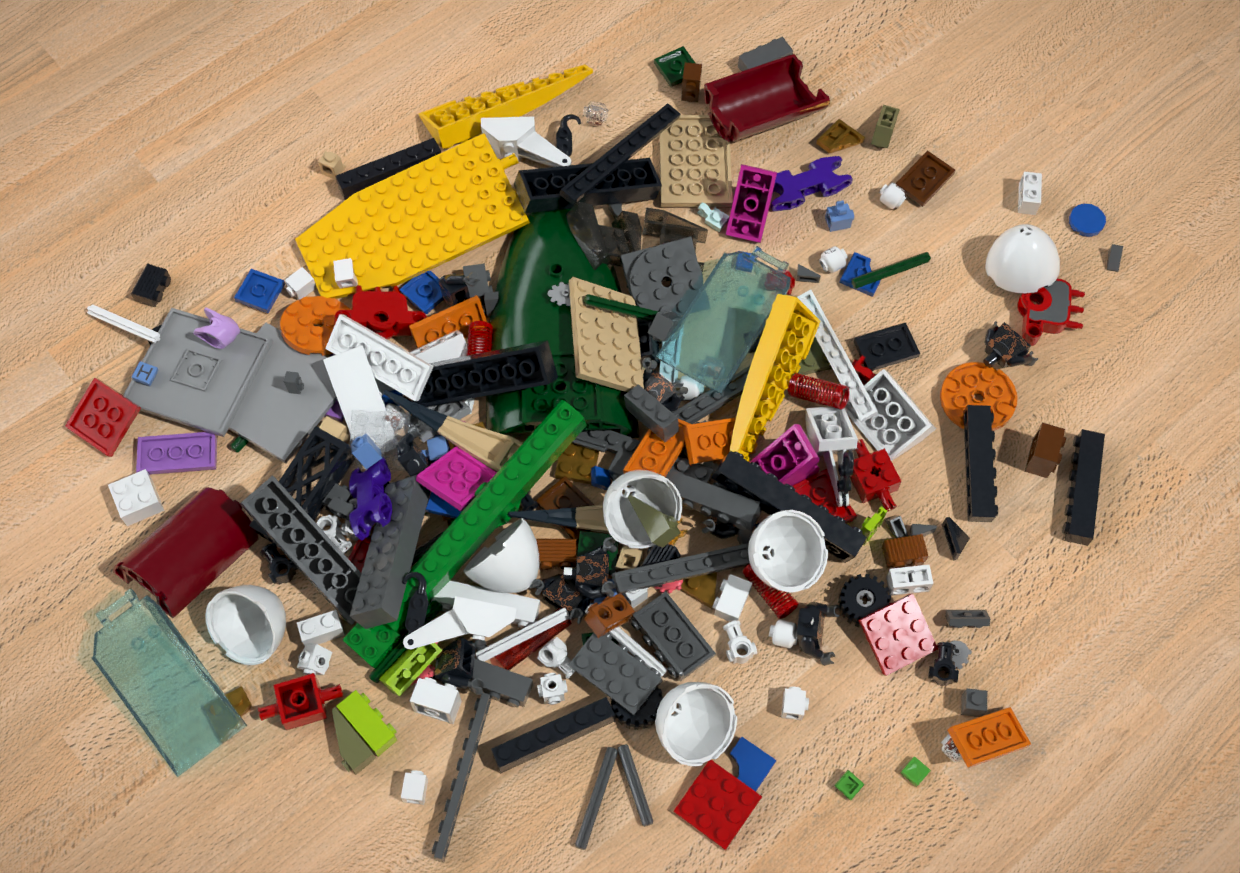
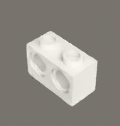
[1018,172,1042,215]
[886,565,934,596]

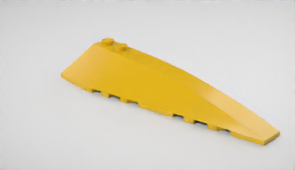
[418,64,593,149]
[729,294,820,462]

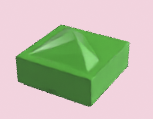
[901,756,931,787]
[834,770,865,800]

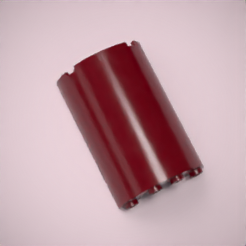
[704,54,830,142]
[113,487,259,618]

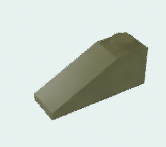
[871,105,900,148]
[627,495,680,548]
[332,707,376,775]

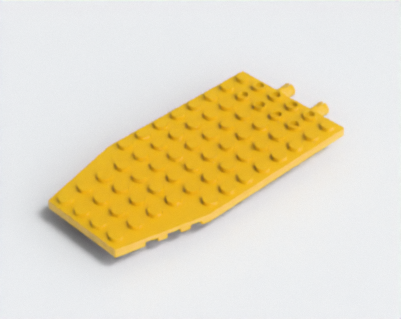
[295,133,530,299]

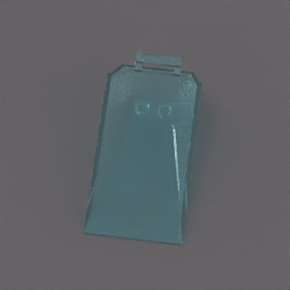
[656,246,791,395]
[92,589,247,777]

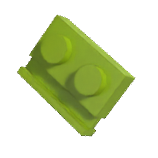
[860,506,887,546]

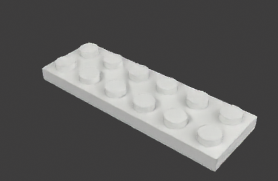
[325,314,434,401]

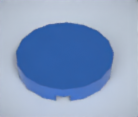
[1069,203,1106,237]

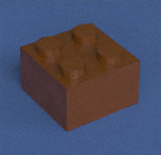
[1024,422,1066,478]

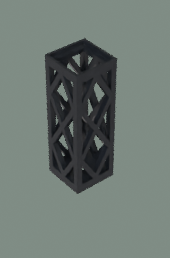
[249,426,356,544]

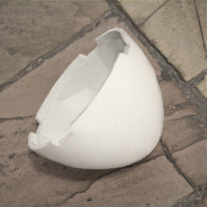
[985,224,1060,293]
[603,470,682,548]
[748,510,828,593]
[463,518,539,593]
[205,585,286,665]
[655,682,737,766]

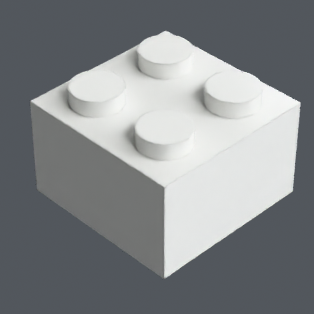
[108,469,165,526]
[410,677,462,724]

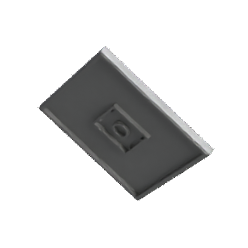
[123,308,273,437]
[228,322,338,463]

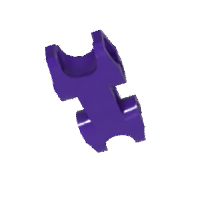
[771,156,853,211]
[349,457,392,541]

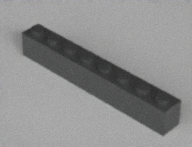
[608,451,762,531]

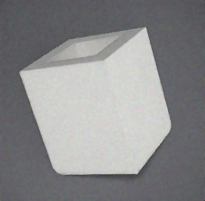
[333,258,358,289]

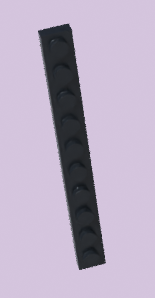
[559,103,681,205]

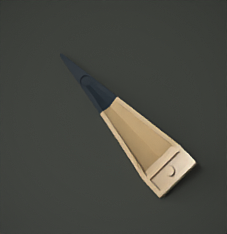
[384,390,523,472]
[507,505,610,534]

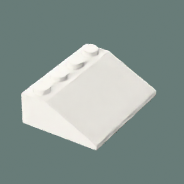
[844,369,936,461]

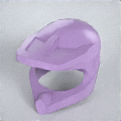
[193,307,240,349]

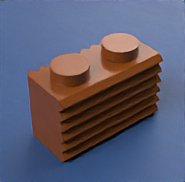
[882,534,929,568]
[536,539,577,570]

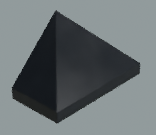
[942,517,970,561]

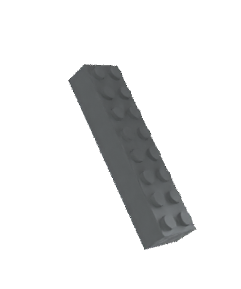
[240,475,361,625]
[350,475,430,629]

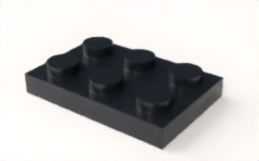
[853,322,920,371]

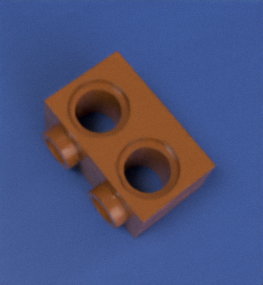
[584,594,635,638]

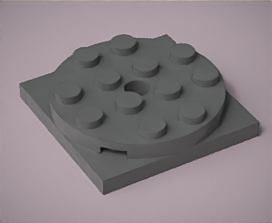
[620,237,709,323]

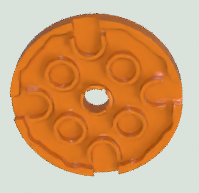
[280,296,350,356]
[940,362,1017,431]

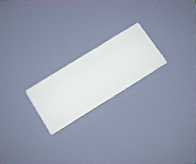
[323,345,398,454]

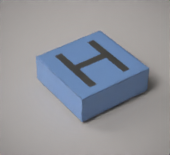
[132,361,159,386]

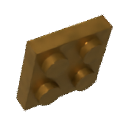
[555,443,600,484]

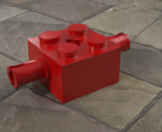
[850,439,902,512]
[258,673,343,730]

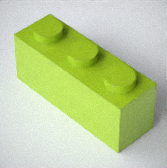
[379,643,442,696]
[336,690,398,757]

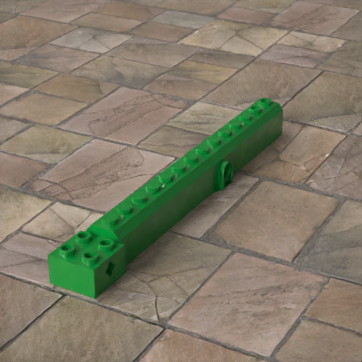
[343,400,587,668]

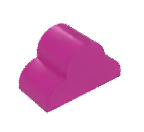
[726,164,777,243]
[750,424,820,486]

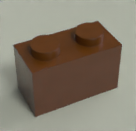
[681,62,702,102]

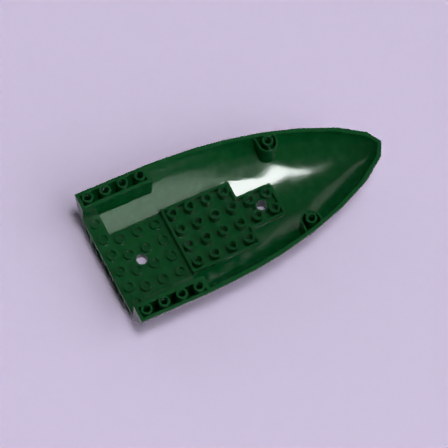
[486,207,639,438]

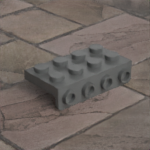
[630,592,716,681]
[569,633,662,716]

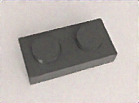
[945,610,991,628]

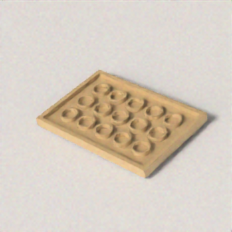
[660,115,733,207]
[569,277,644,392]

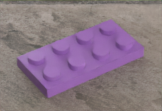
[136,432,217,474]

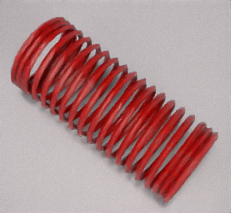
[467,321,493,356]
[788,373,849,410]
[743,564,799,619]

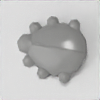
[548,282,571,306]
[945,640,972,669]

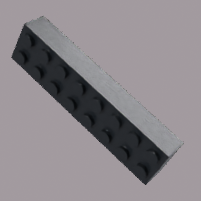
[514,158,662,213]
[412,340,558,407]
[712,450,867,563]

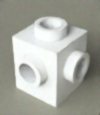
[297,644,333,675]
[537,673,568,705]

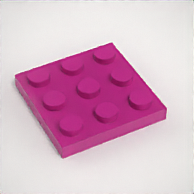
[416,446,496,511]

